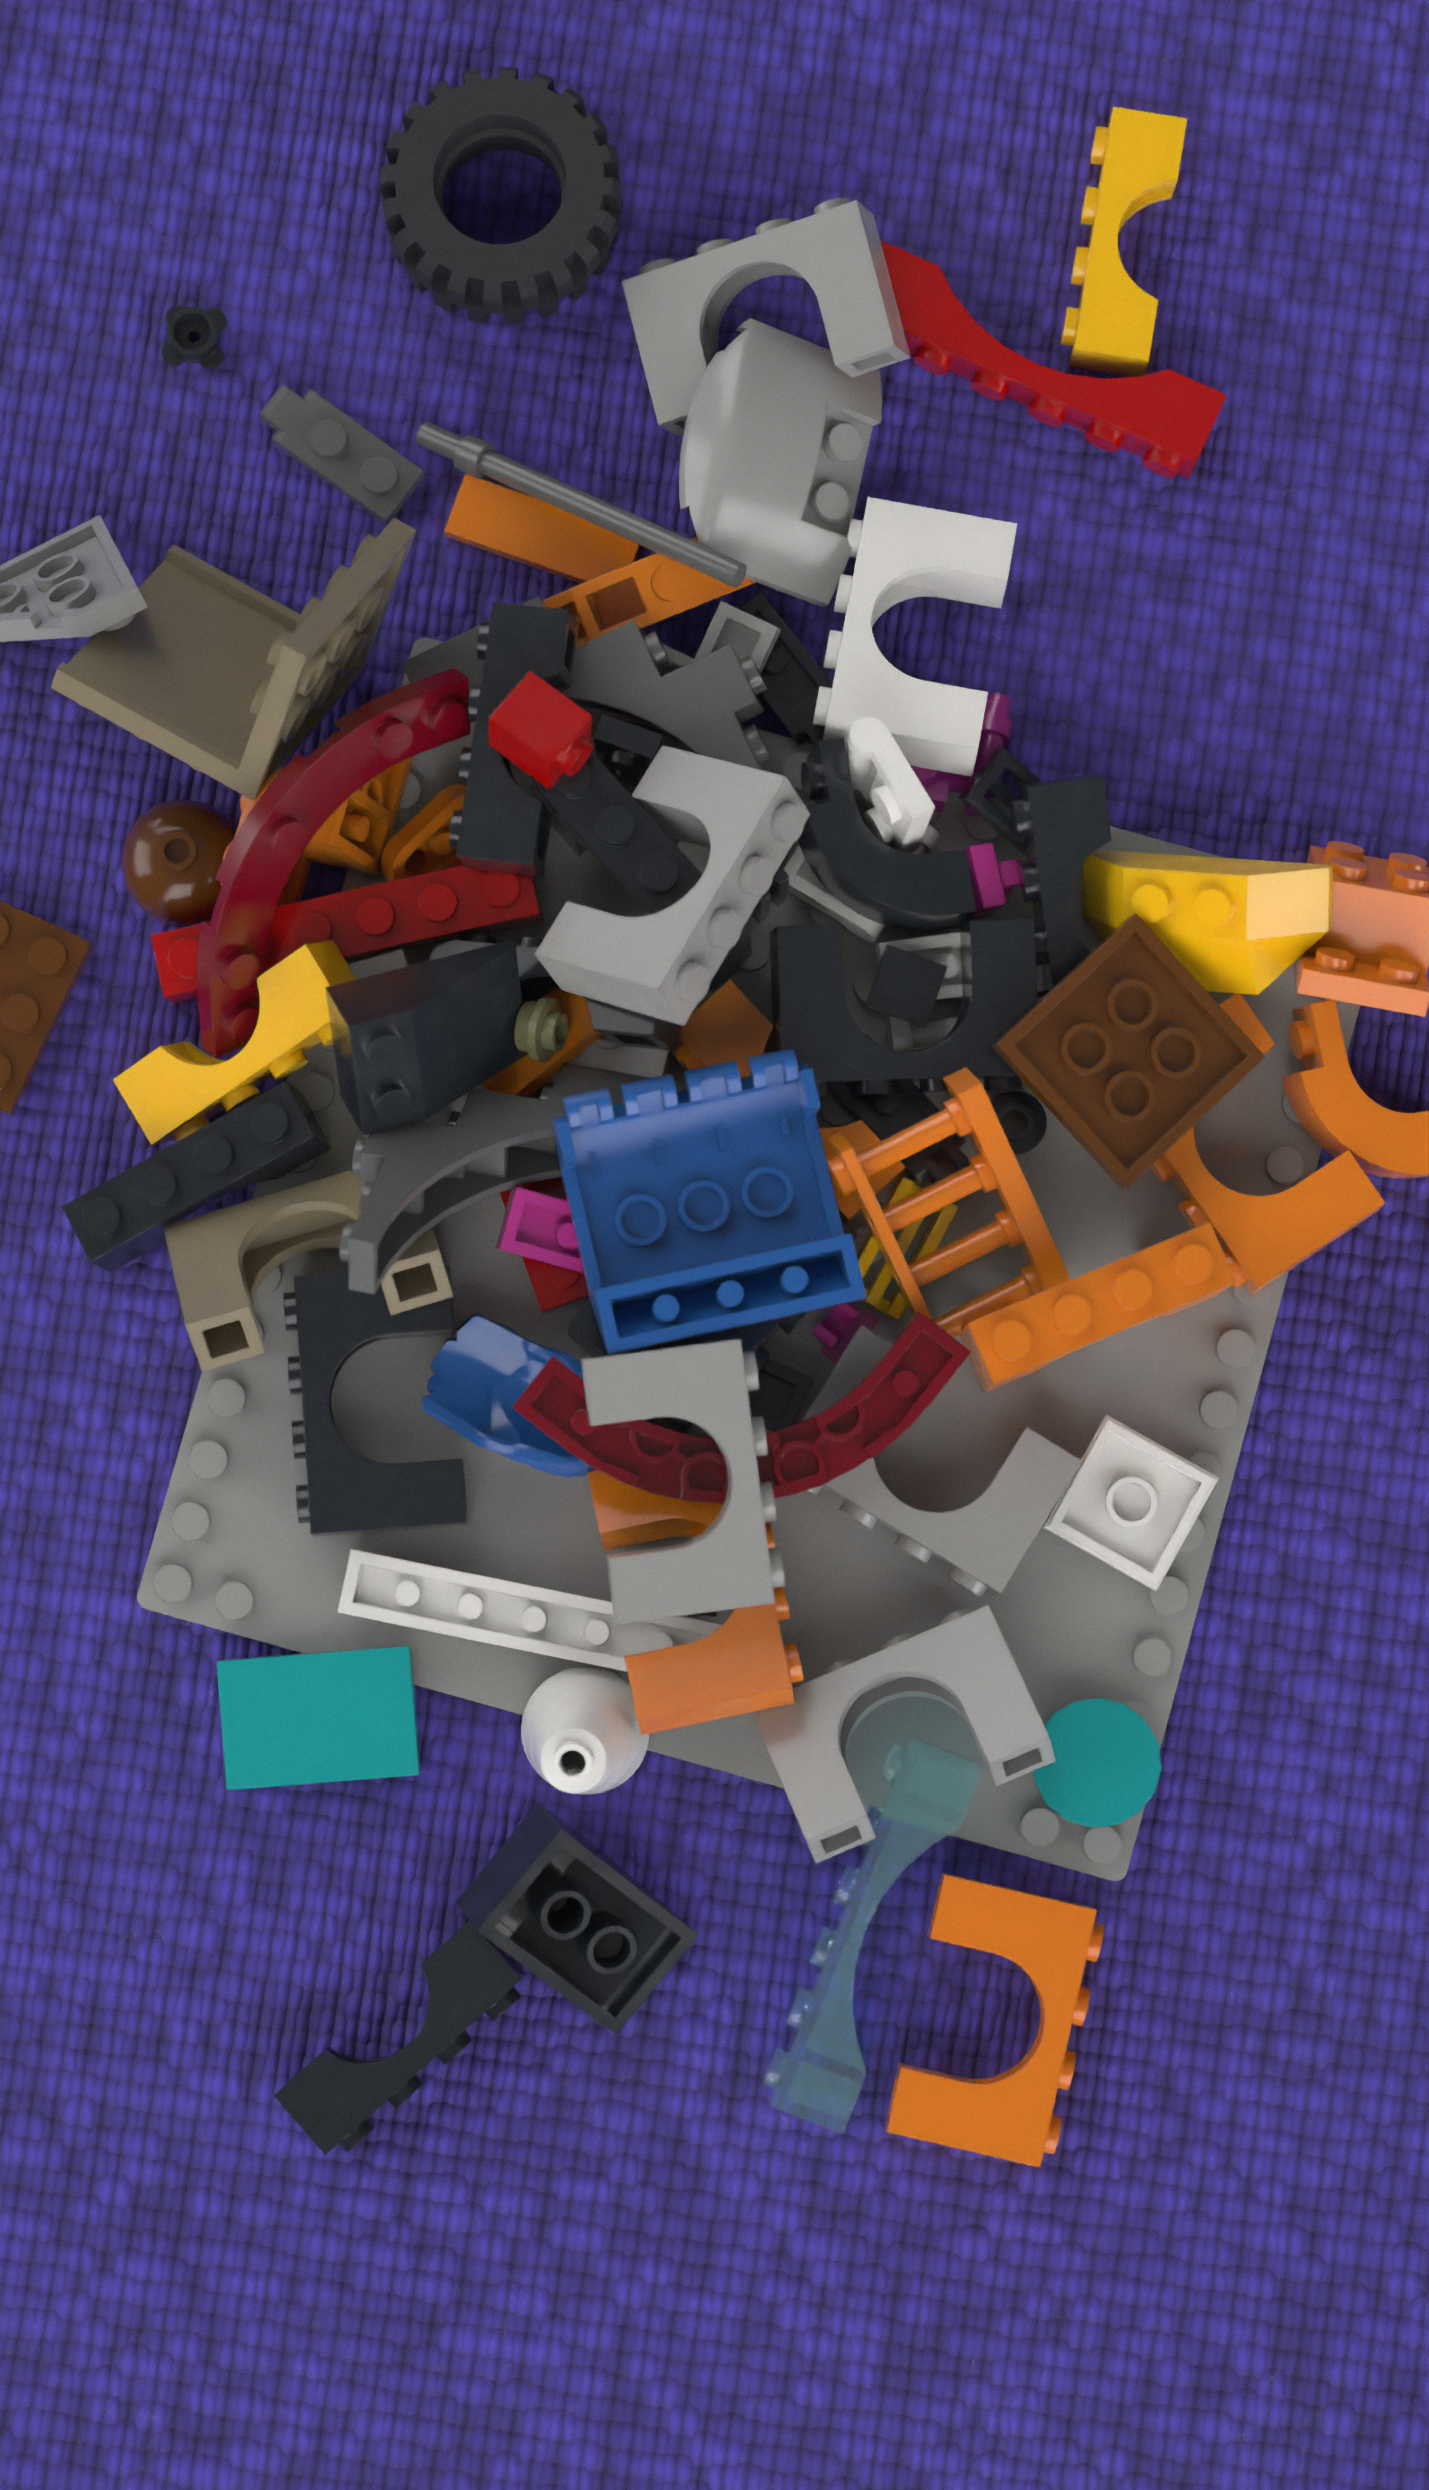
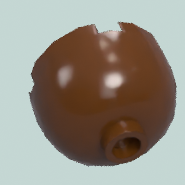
[121,799,237,928]

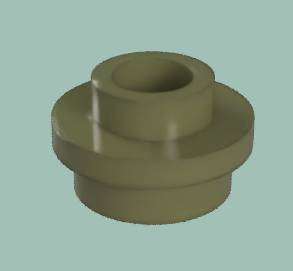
[514,997,569,1062]

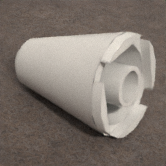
[521,1667,649,1795]

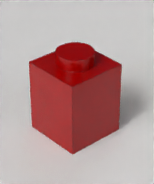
[488,671,593,790]

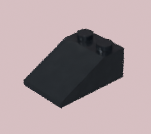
[325,940,528,1136]
[456,1802,699,2034]

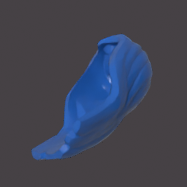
[421,1313,596,1478]

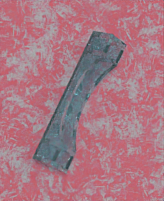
[763,1735,984,2134]

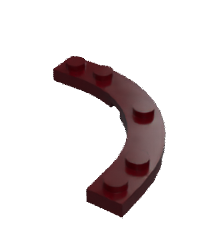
[197,667,471,1058]
[512,1312,971,1504]

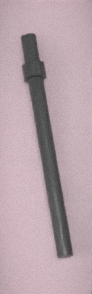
[416,421,747,588]

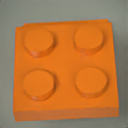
[221,715,414,906]
[1293,841,1429,1017]

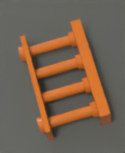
[826,1067,1071,1338]

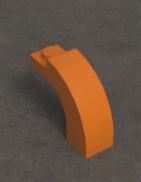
[1281,1000,1429,1179]

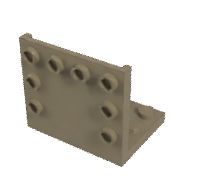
[51,518,416,801]

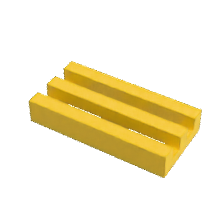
[857,1176,958,1320]

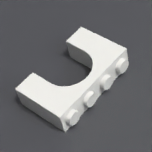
[813,497,1017,777]

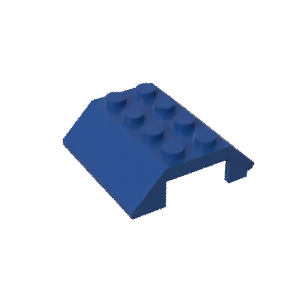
[552,1048,866,1356]

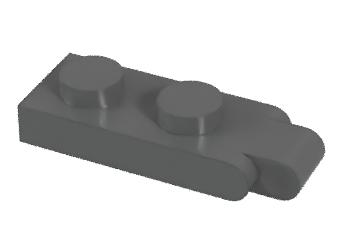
[259,385,425,526]

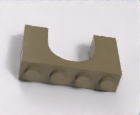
[163,1170,453,1372]

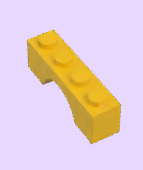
[1061,106,1188,377]
[113,940,356,1145]

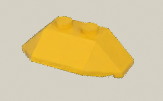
[1083,850,1333,995]

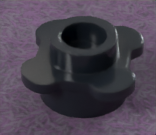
[161,305,228,370]

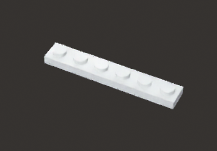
[338,1549,722,1672]

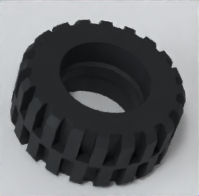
[380,66,622,325]

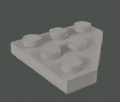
[0,515,148,642]

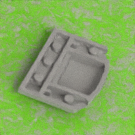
[679,318,882,607]

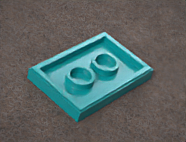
[216,1645,421,1790]

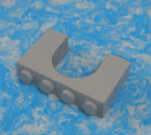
[622,198,911,436]
[535,745,810,1026]
[802,1325,1082,1598]
[581,1339,785,1624]
[752,1605,1056,1863]

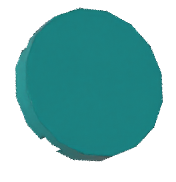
[1033,1698,1162,1828]

